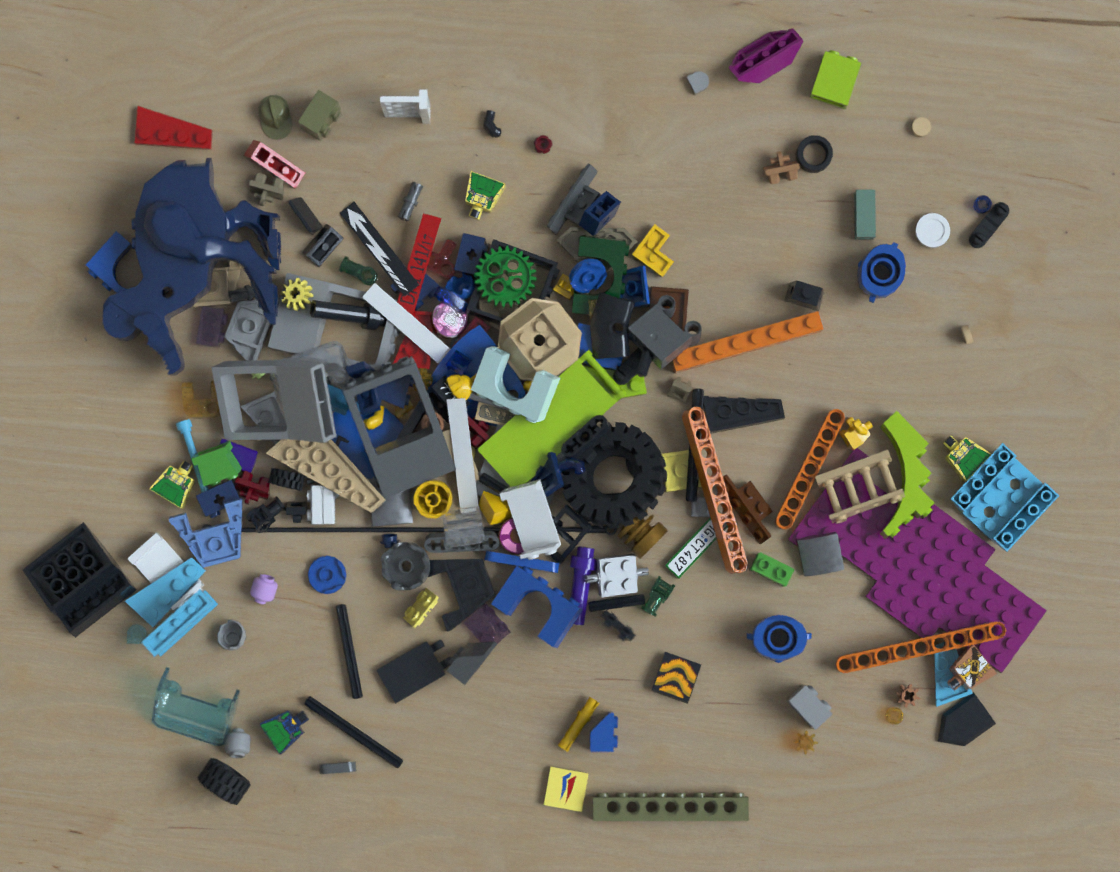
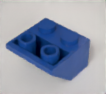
[590,712,618,752]

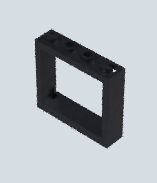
[467,239,560,325]

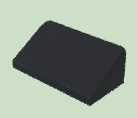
[288,197,322,235]
[302,224,344,267]

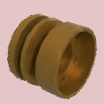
[617,509,668,559]

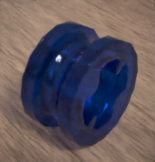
[973,195,992,214]

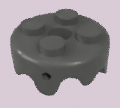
[381,542,430,590]

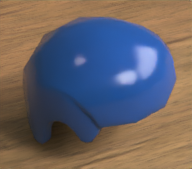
[445,273,476,301]

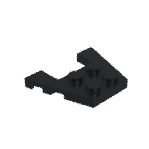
[428,559,496,632]

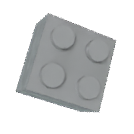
[786,685,832,730]

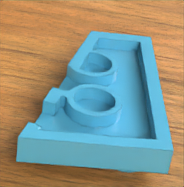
[934,642,973,707]

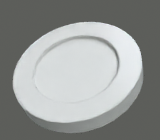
[915,213,950,248]

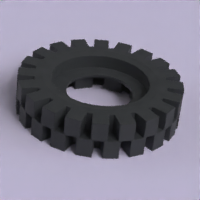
[560,422,667,529]

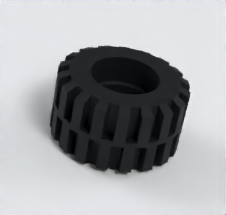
[197,758,251,805]

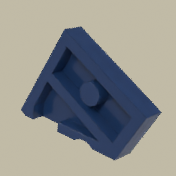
[531,452,564,497]

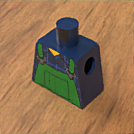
[260,710,309,755]

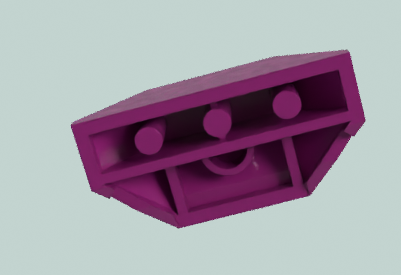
[729,28,803,83]

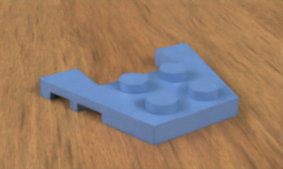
[169,498,242,568]

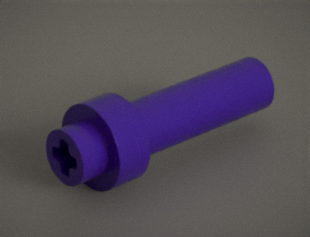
[570,546,597,625]

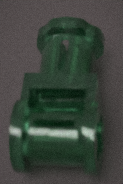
[339,256,378,286]
[641,576,676,617]

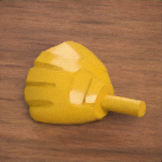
[446,373,477,400]

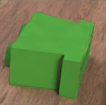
[191,441,242,487]
[750,552,795,587]

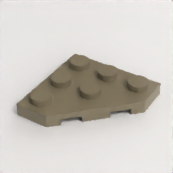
[557,227,638,272]

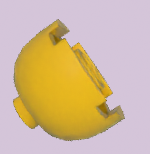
[414,480,453,519]

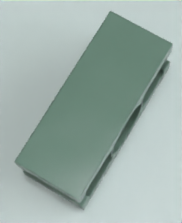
[854,190,876,240]

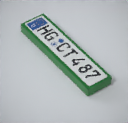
[665,510,728,579]

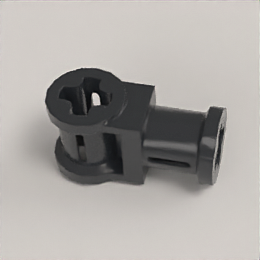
[246,496,286,533]

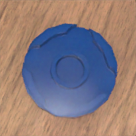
[569,259,607,293]
[308,556,347,594]

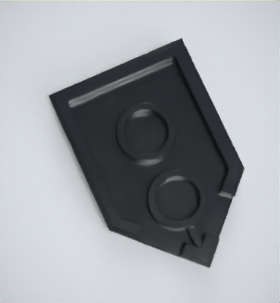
[937,692,996,746]

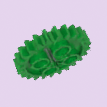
[474,246,537,309]

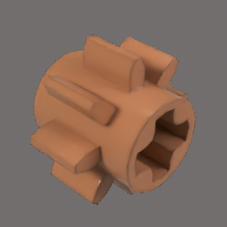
[896,684,920,708]

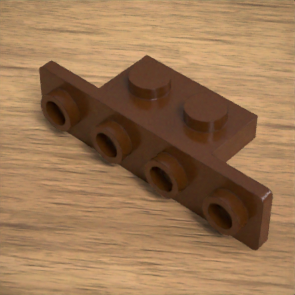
[723,475,773,544]

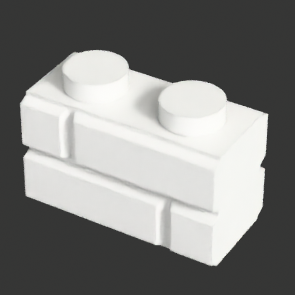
[307,485,335,525]

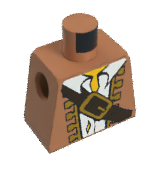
[947,645,997,691]

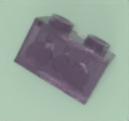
[196,306,228,348]
[464,604,511,644]

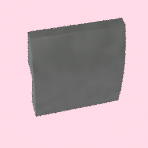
[371,487,413,527]
[797,532,844,577]

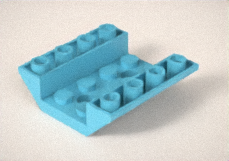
[950,443,1059,552]

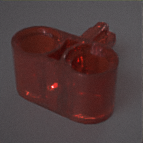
[427,239,457,280]

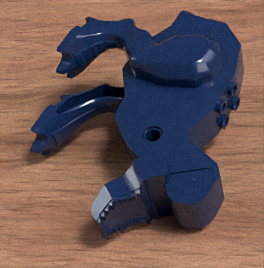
[103,158,281,376]

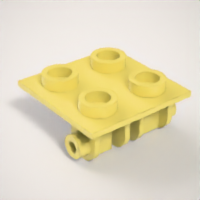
[403,588,439,628]

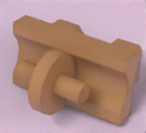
[763,151,800,184]

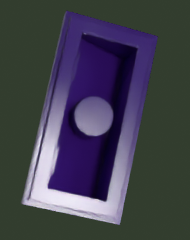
[220,439,258,472]

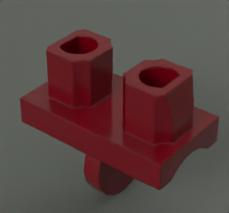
[467,415,491,449]
[235,471,270,505]

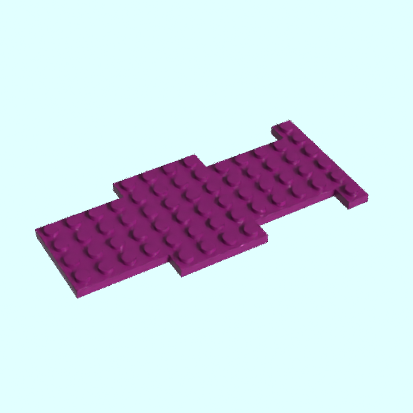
[788,448,1047,673]

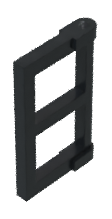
[551,504,592,564]

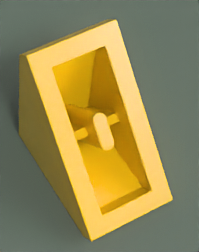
[478,491,512,525]

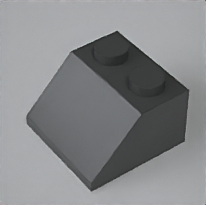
[447,642,497,685]

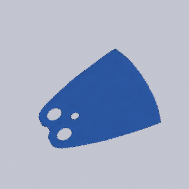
[425,325,526,426]
[331,395,404,479]

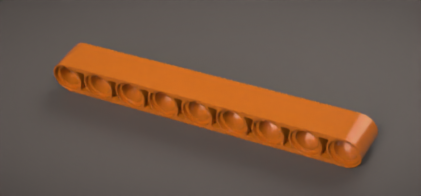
[682,407,747,574]
[836,621,1006,673]

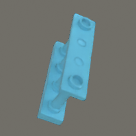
[142,589,218,657]

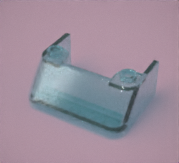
[152,667,240,746]

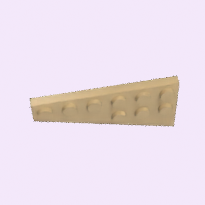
[266,439,386,513]

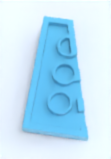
[125,558,206,627]

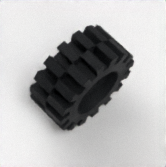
[268,468,305,491]

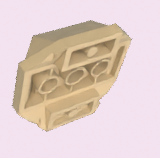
[497,298,582,381]

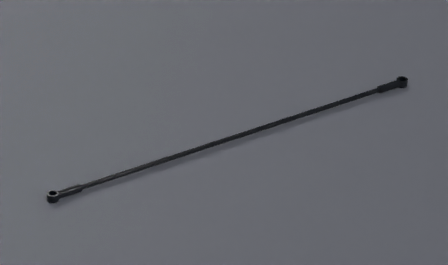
[202,524,617,535]

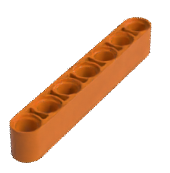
[775,409,845,530]

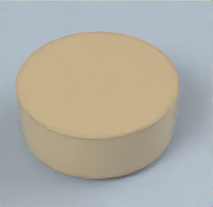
[911,117,931,137]
[961,325,974,345]

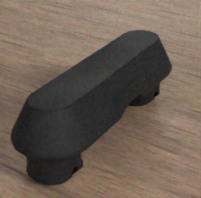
[969,202,1009,248]
[613,348,642,385]

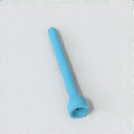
[176,419,209,493]

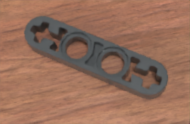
[424,531,499,553]

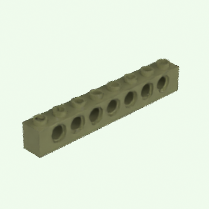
[593,793,749,821]

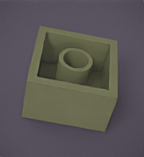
[298,90,341,141]

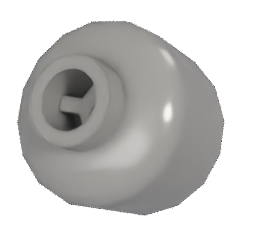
[225,729,251,758]

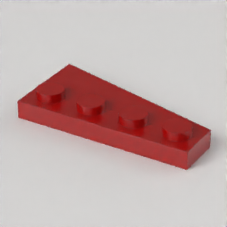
[135,106,213,150]

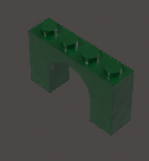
[572,235,629,315]

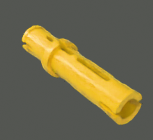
[558,696,600,752]

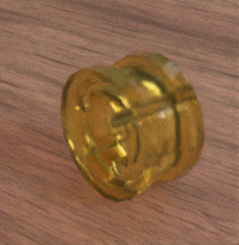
[885,707,904,725]

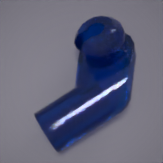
[558,458,586,474]

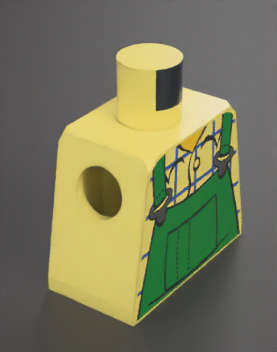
[465,171,506,220]
[943,435,992,482]
[150,461,195,509]

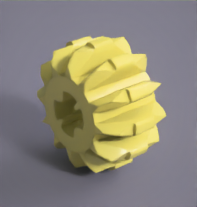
[280,278,314,311]

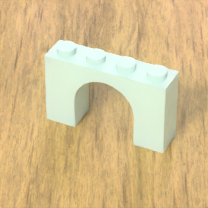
[471,346,560,423]

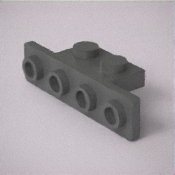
[547,163,601,234]

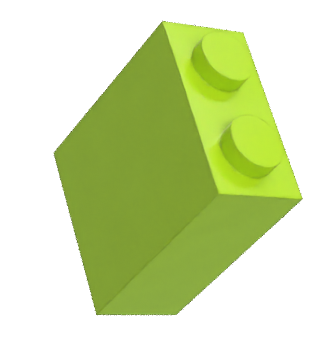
[810,50,861,109]

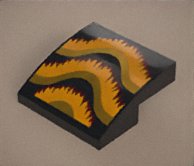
[651,652,701,704]

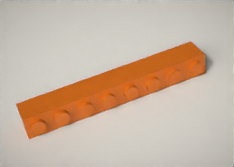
[671,311,824,374]

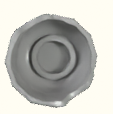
[217,620,246,651]

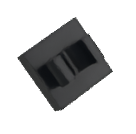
[286,501,307,523]

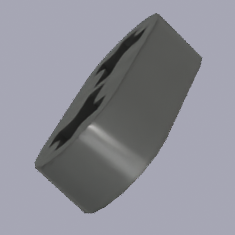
[319,761,356,774]

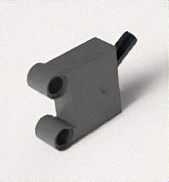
[627,295,702,377]

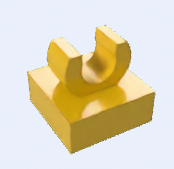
[553,274,575,300]

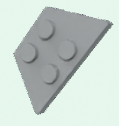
[224,297,280,361]

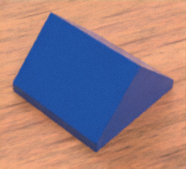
[620,266,650,309]

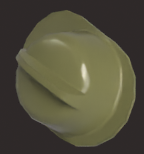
[259,95,292,140]

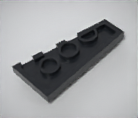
[703,396,785,434]

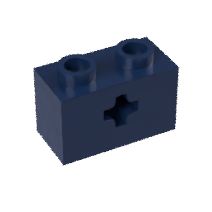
[579,191,621,236]
[454,233,489,277]
[196,480,239,519]

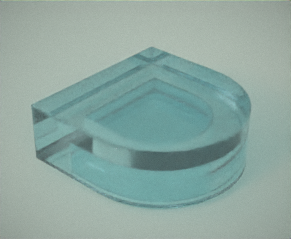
[127,625,147,644]

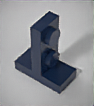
[346,361,381,416]

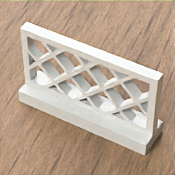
[380,90,430,124]

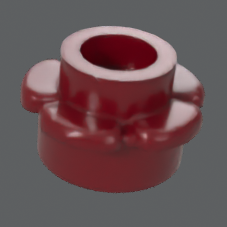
[534,135,552,154]

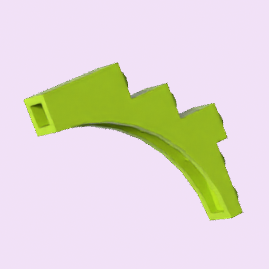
[880,411,934,539]

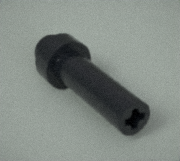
[310,300,387,331]

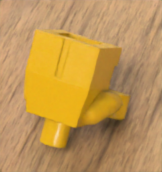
[838,417,873,450]

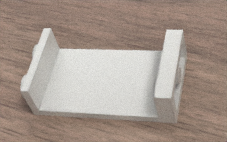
[499,479,561,560]
[127,533,204,611]

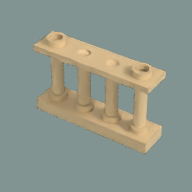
[815,450,905,524]

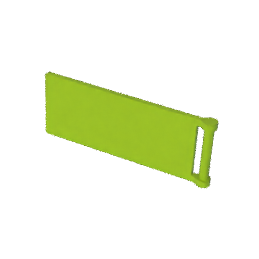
[478,350,628,487]

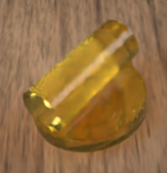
[394,401,414,420]

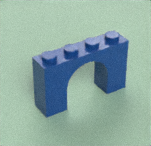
[86,231,169,293]
[491,566,583,648]

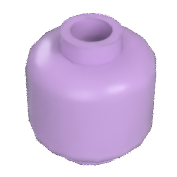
[250,574,278,604]

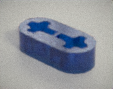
[434,286,468,314]

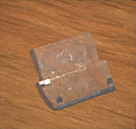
[442,506,485,548]

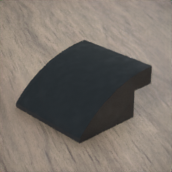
[23,522,136,638]

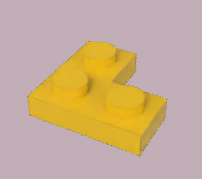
[632,224,674,278]

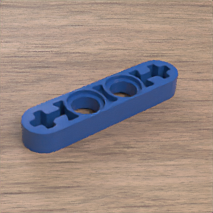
[484,551,560,573]

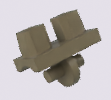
[249,173,284,206]

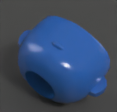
[857,242,906,303]
[746,615,812,663]

